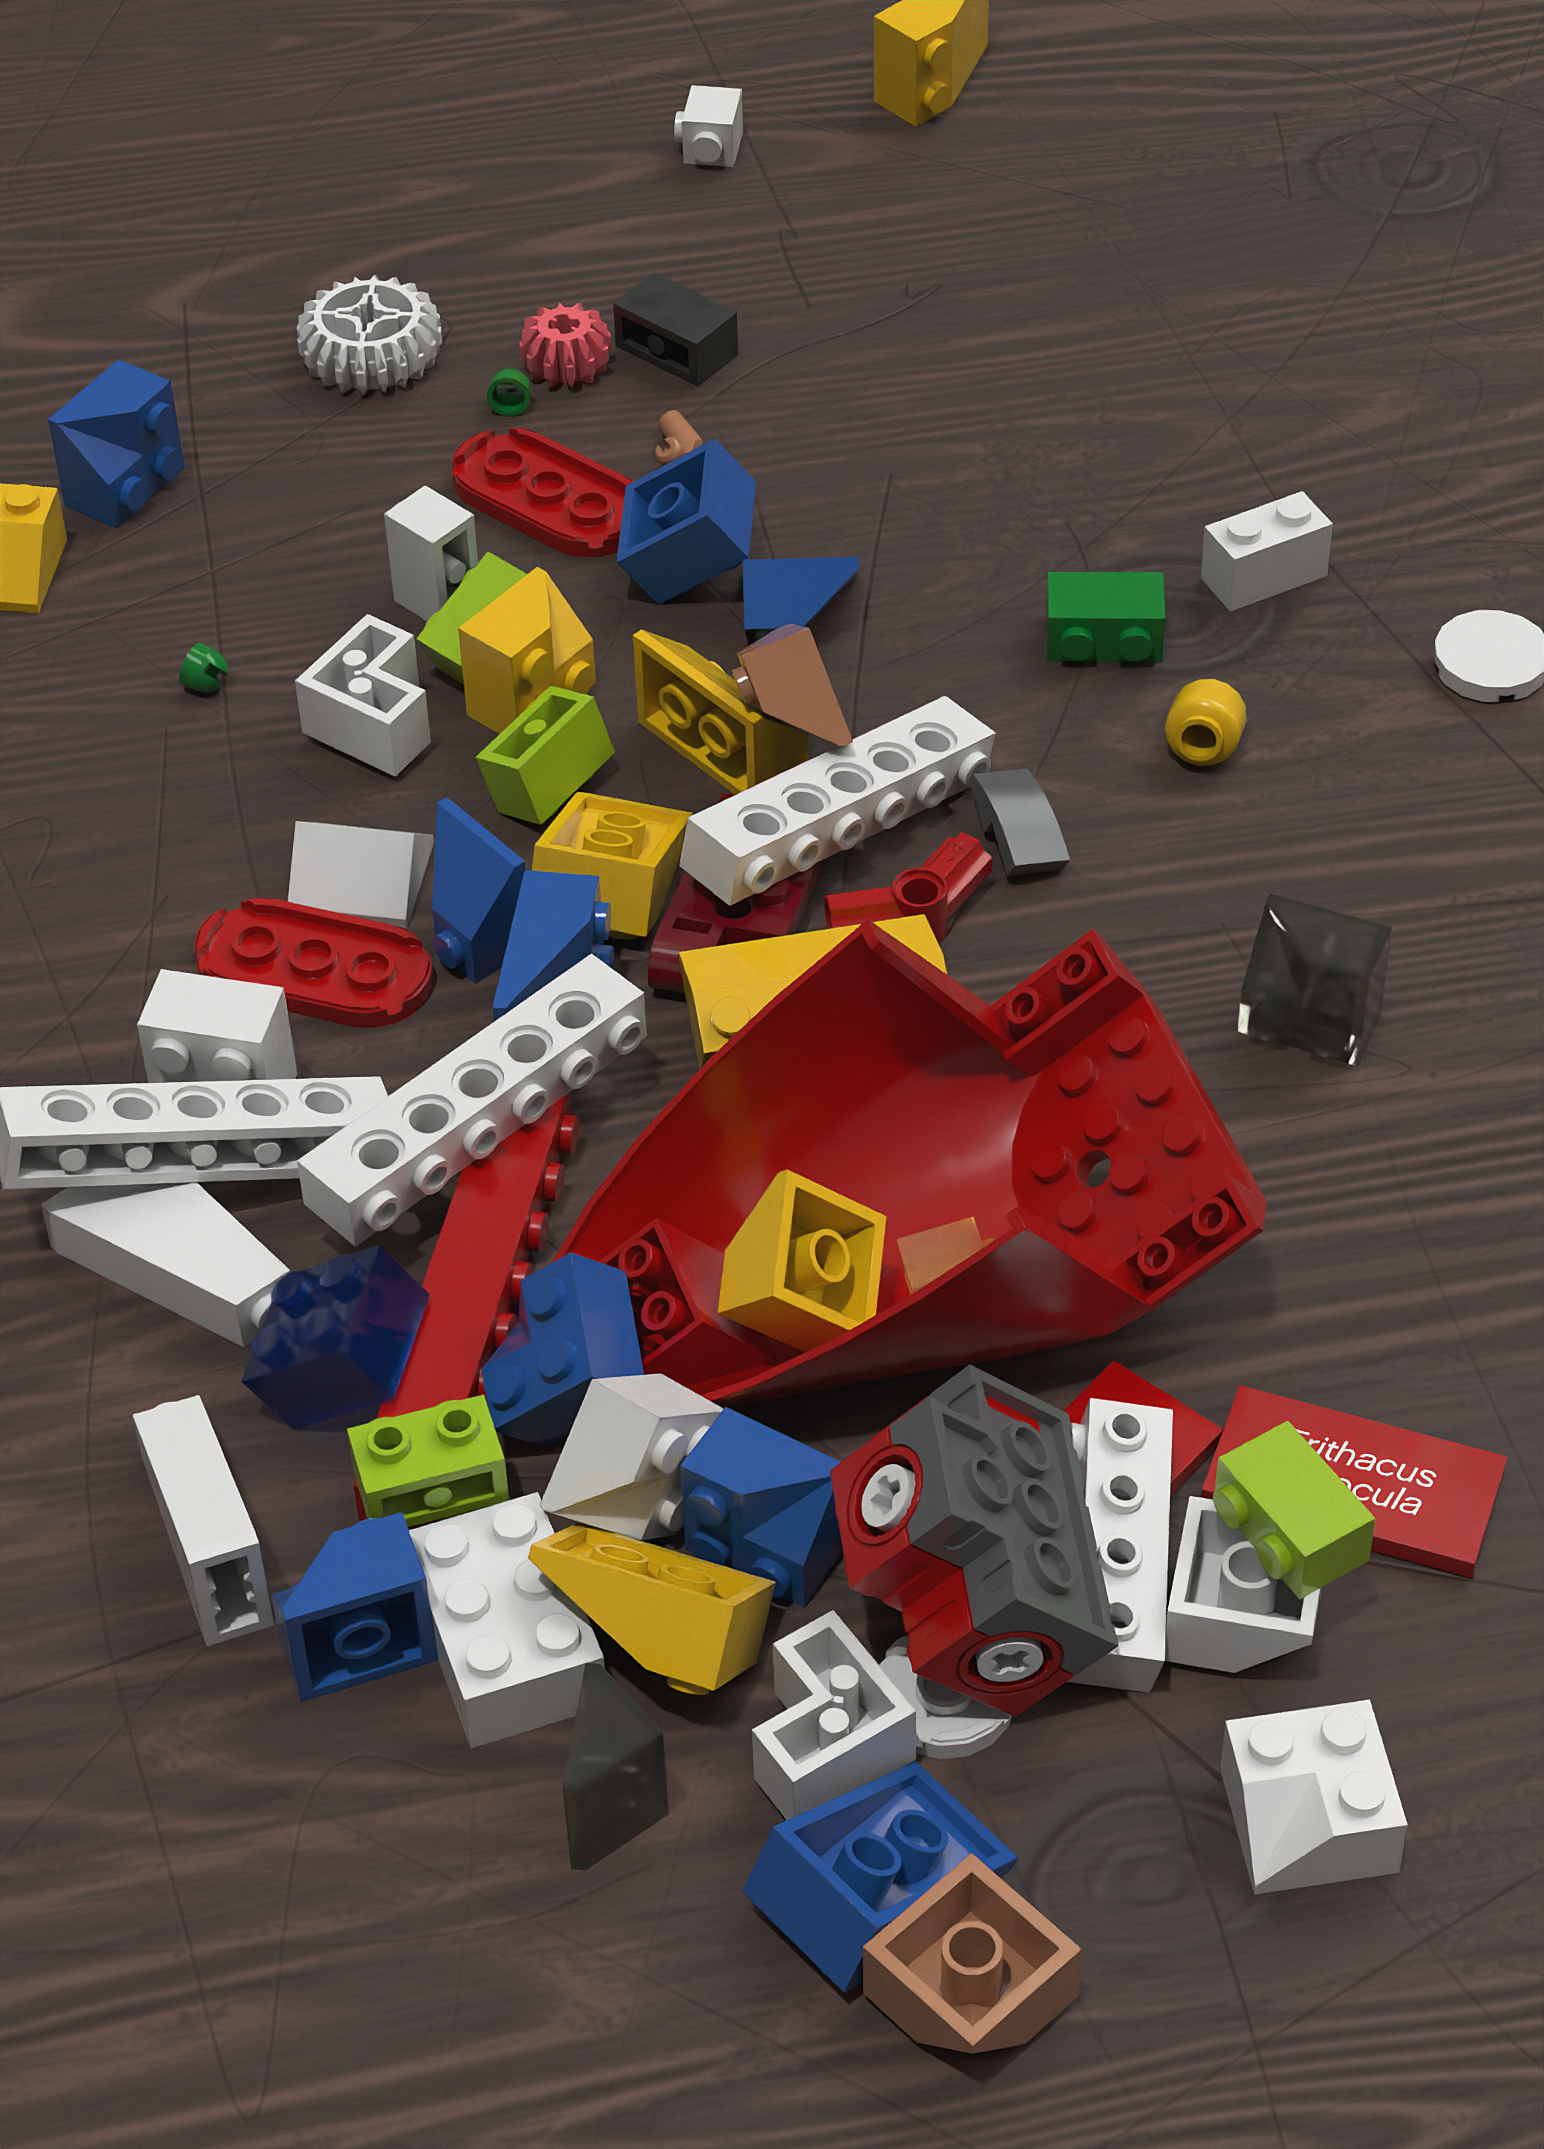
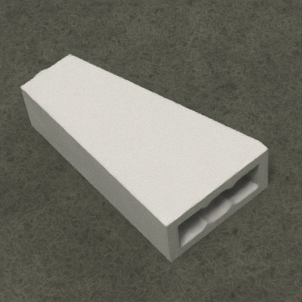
[40,1182,297,1347]
[133,1395,275,1647]

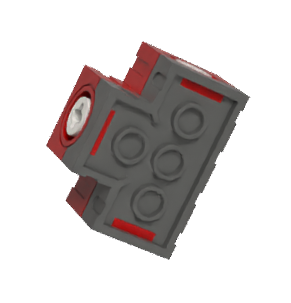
[830,1365,1118,1717]

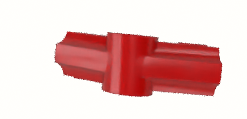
[824,832,993,944]

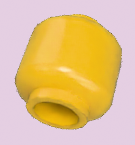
[1165,679,1247,766]

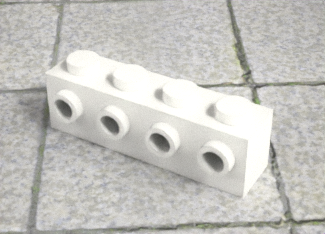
[1067,1398,1173,1693]

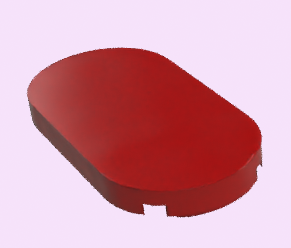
[451,428,634,557]
[194,898,434,1028]

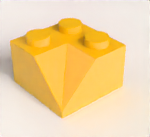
[458,567,596,734]
[717,1169,886,1352]

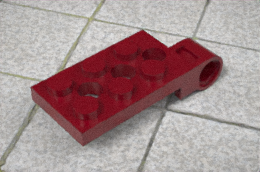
[648,793,827,994]

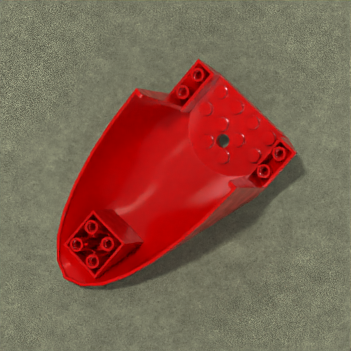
[552,919,1267,1408]

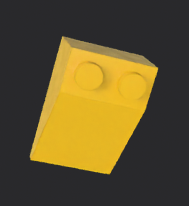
[874,0,989,127]
[532,791,693,940]
[528,1522,776,1695]

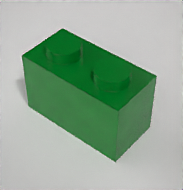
[1046,572,1165,662]

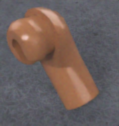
[655,410,703,467]

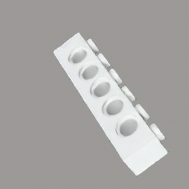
[679,696,996,906]
[297,953,647,1247]
[0,1076,388,1189]

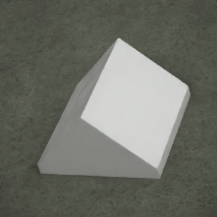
[288,821,434,928]

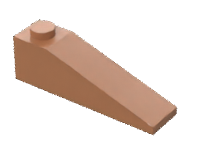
[732,623,853,746]

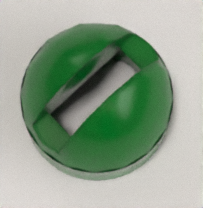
[487,368,531,417]
[179,642,229,694]

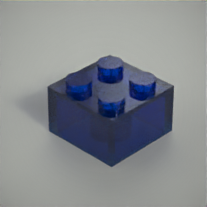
[241,1245,430,1430]

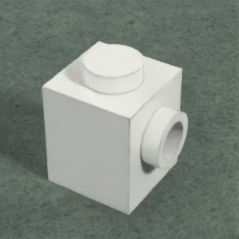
[674,85,743,167]

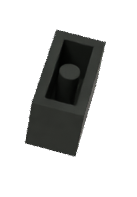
[613,272,738,387]

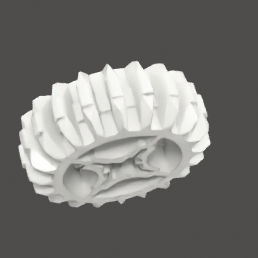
[297,275,442,395]

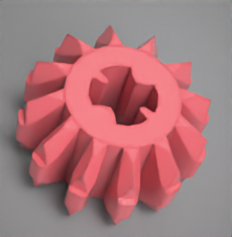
[519,302,611,389]

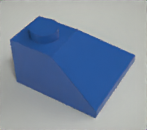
[743,557,859,641]
[432,797,526,984]

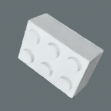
[409,1492,608,1749]

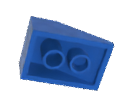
[493,870,614,1022]
[742,1761,1018,1992]

